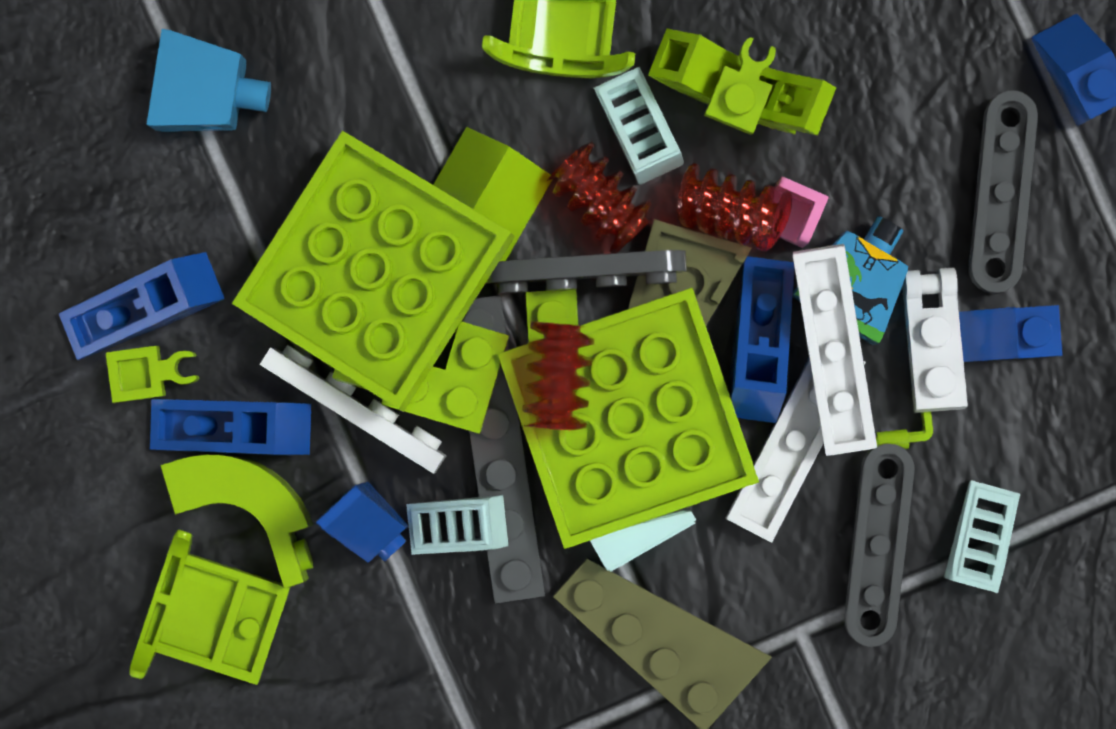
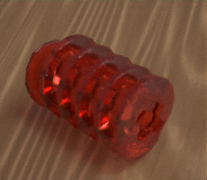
[546,141,654,254]
[677,163,792,251]
[523,322,594,431]

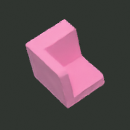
[757,177,829,248]

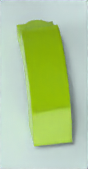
[648,28,836,136]
[160,454,313,588]

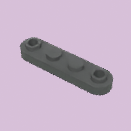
[968,91,1038,294]
[487,250,687,294]
[844,444,915,647]

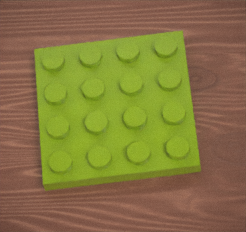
[232,130,515,412]
[498,288,759,549]

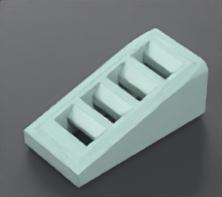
[594,67,684,184]
[944,480,1020,593]
[406,495,508,555]
[590,509,696,572]

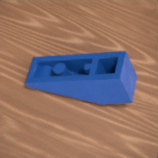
[59,252,225,360]
[728,256,795,423]
[150,399,311,455]
[317,481,409,563]

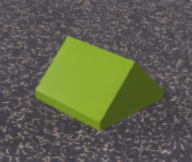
[433,127,554,261]

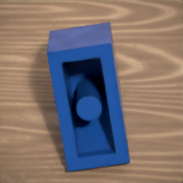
[1031,14,1116,127]

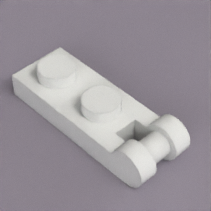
[902,268,968,413]

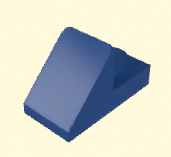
[959,305,1063,362]

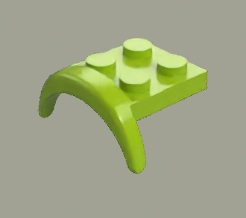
[482,0,635,78]
[129,530,291,685]

